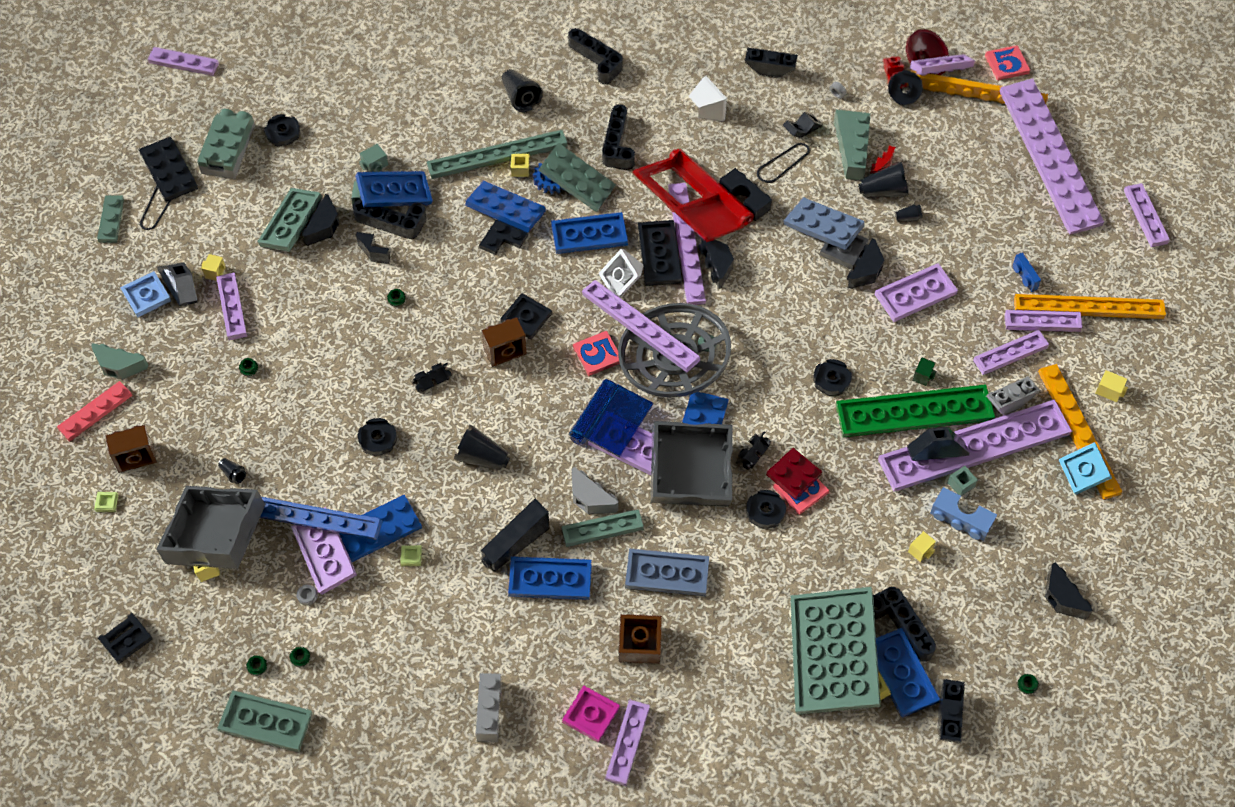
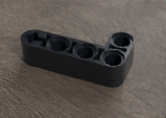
[568,28,623,85]
[602,104,635,170]
[352,200,427,239]
[873,587,936,662]

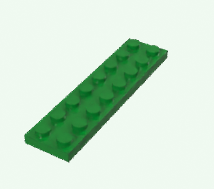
[835,384,995,438]

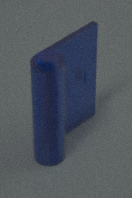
[569,379,654,458]

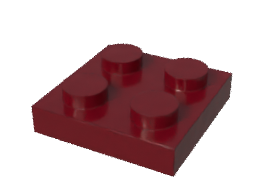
[766,447,822,500]

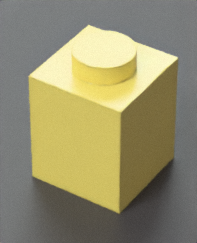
[1095,370,1128,402]

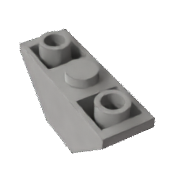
[986,377,1040,416]
[571,467,618,514]

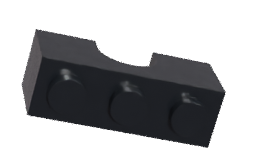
[719,168,772,221]

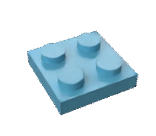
[1059,442,1112,495]

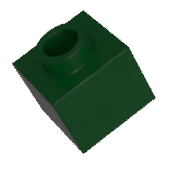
[912,357,937,386]

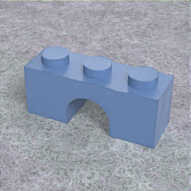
[930,487,997,541]

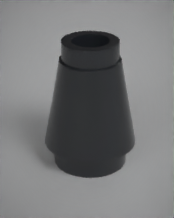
[895,204,923,222]
[218,458,246,484]

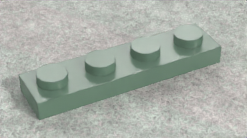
[561,509,644,547]

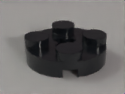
[888,70,923,105]
[264,114,300,147]
[813,359,852,396]
[357,418,397,455]
[746,490,786,529]

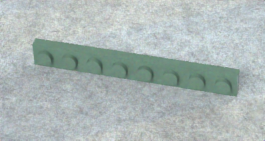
[427,129,567,179]

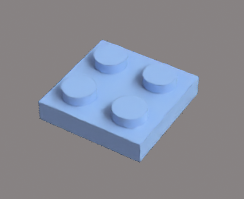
[120,272,171,318]

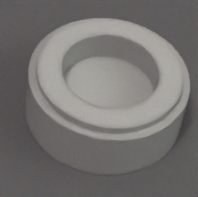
[829,82,847,99]
[296,585,318,606]

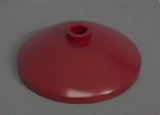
[906,29,949,76]

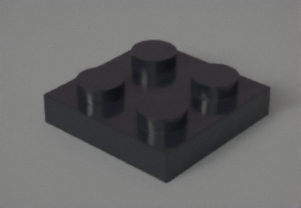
[500,293,552,340]

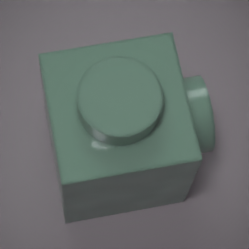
[359,143,388,172]

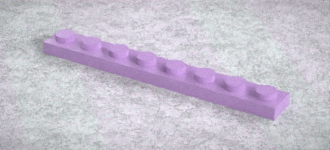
[668,183,706,305]
[582,280,700,372]

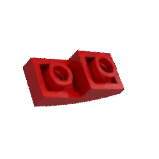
[883,56,908,88]
[870,145,896,174]

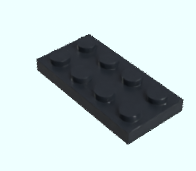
[138,136,199,203]
[638,220,682,286]

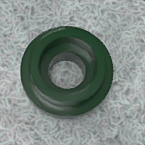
[387,288,406,306]
[239,358,258,376]
[289,647,311,667]
[246,655,268,676]
[1017,674,1039,695]

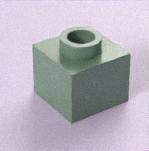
[947,466,978,496]

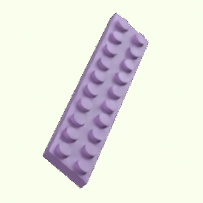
[1000,78,1104,235]
[878,400,1072,492]

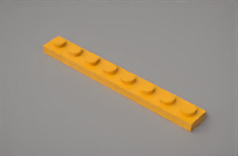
[913,71,1048,104]
[1014,294,1166,319]
[1038,364,1123,500]

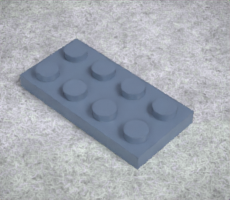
[784,197,865,250]
[625,549,709,596]

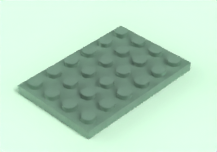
[790,587,881,715]

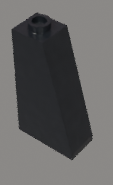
[481,498,550,572]

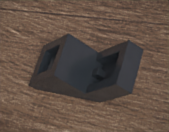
[783,112,823,138]
[356,232,391,264]

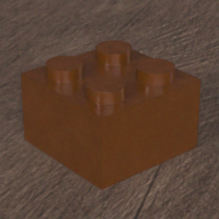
[481,317,527,367]
[105,425,157,473]
[618,614,662,664]

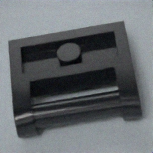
[97,612,153,665]

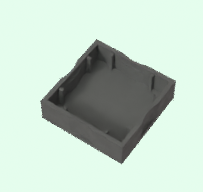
[650,421,733,507]
[156,486,265,569]

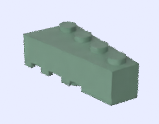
[834,109,871,180]

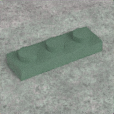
[97,195,124,243]

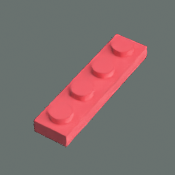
[57,381,132,442]

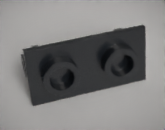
[412,362,452,393]
[736,431,771,470]

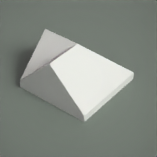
[689,76,727,121]
[599,249,643,298]

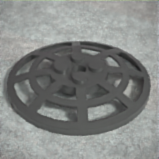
[618,303,731,397]

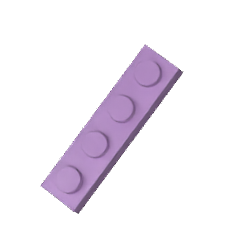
[148,47,219,76]
[910,54,975,75]
[1124,183,1170,247]
[216,272,247,340]
[1005,310,1082,332]
[973,330,1049,375]
[605,700,650,786]

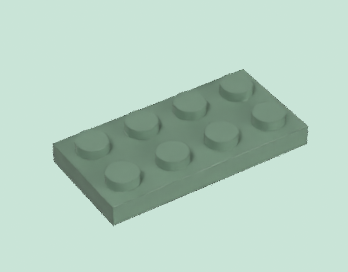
[538,143,616,212]
[257,188,323,252]
[217,690,313,752]

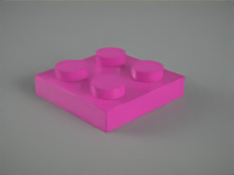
[562,685,620,743]

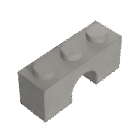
[476,673,502,742]

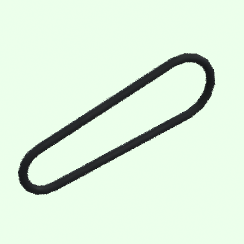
[756,143,810,183]
[140,185,171,230]

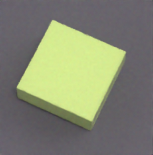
[94,492,118,512]
[400,545,422,566]

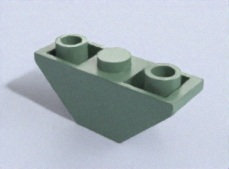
[91,343,149,380]

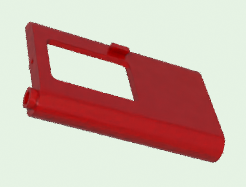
[633,148,754,242]

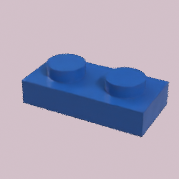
[1013,252,1041,292]

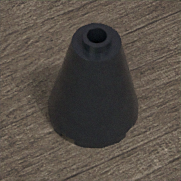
[501,69,543,113]
[858,162,909,197]
[454,425,510,470]

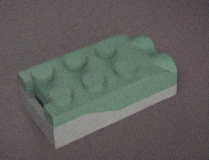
[197,109,255,179]

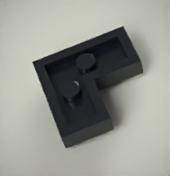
[479,219,528,255]

